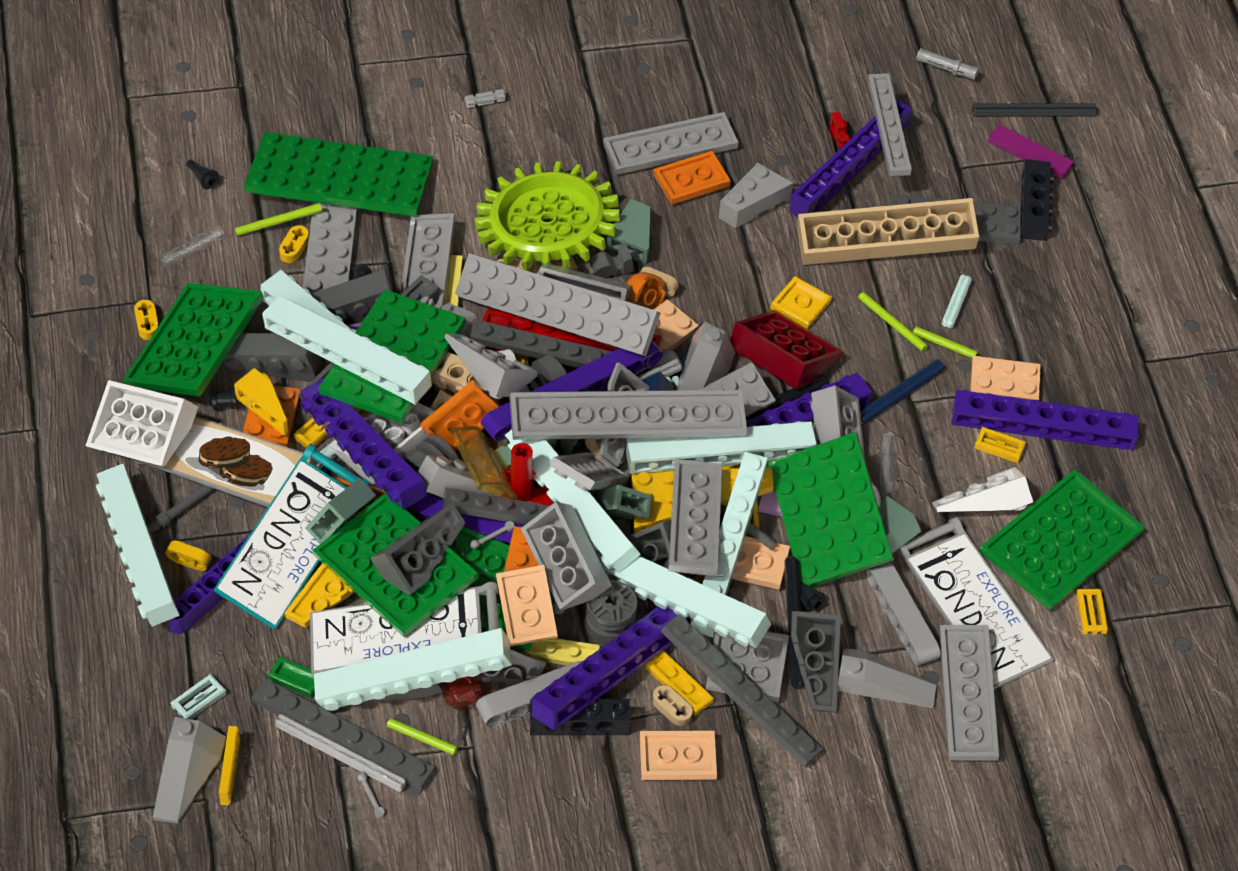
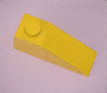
[234,368,288,436]

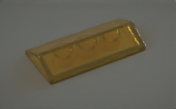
[450,426,518,500]

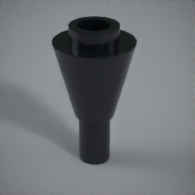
[186,159,219,189]
[800,581,825,612]

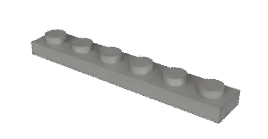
[868,73,912,176]

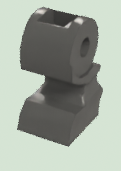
[589,243,634,279]

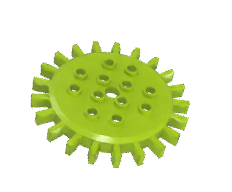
[475,161,620,271]

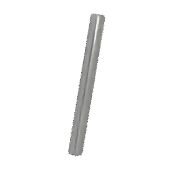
[275,714,407,792]

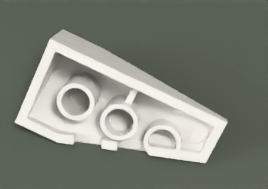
[932,467,1033,512]

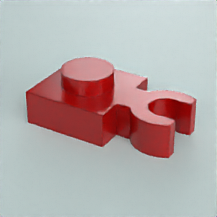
[829,112,850,149]

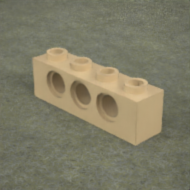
[431,352,500,402]

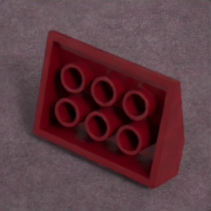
[730,310,844,389]

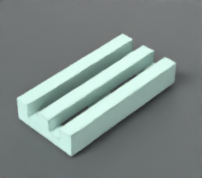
[171,674,226,719]

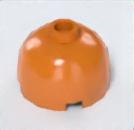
[626,272,666,310]

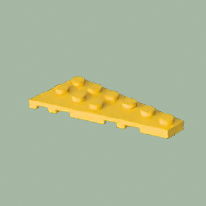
[632,467,774,533]
[284,505,369,628]

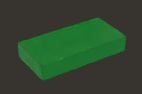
[268,656,315,699]

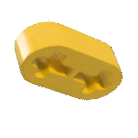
[279,225,309,263]
[134,300,158,340]
[165,540,212,571]

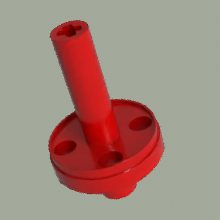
[492,443,554,526]

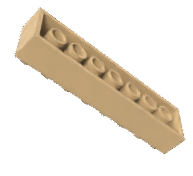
[797,198,979,265]

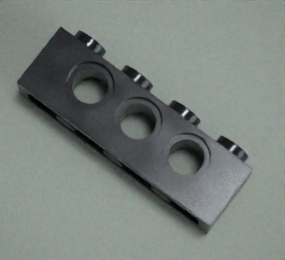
[1020,159,1054,241]
[530,699,630,735]

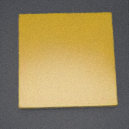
[770,276,832,329]

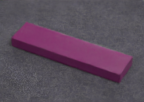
[988,124,1073,179]

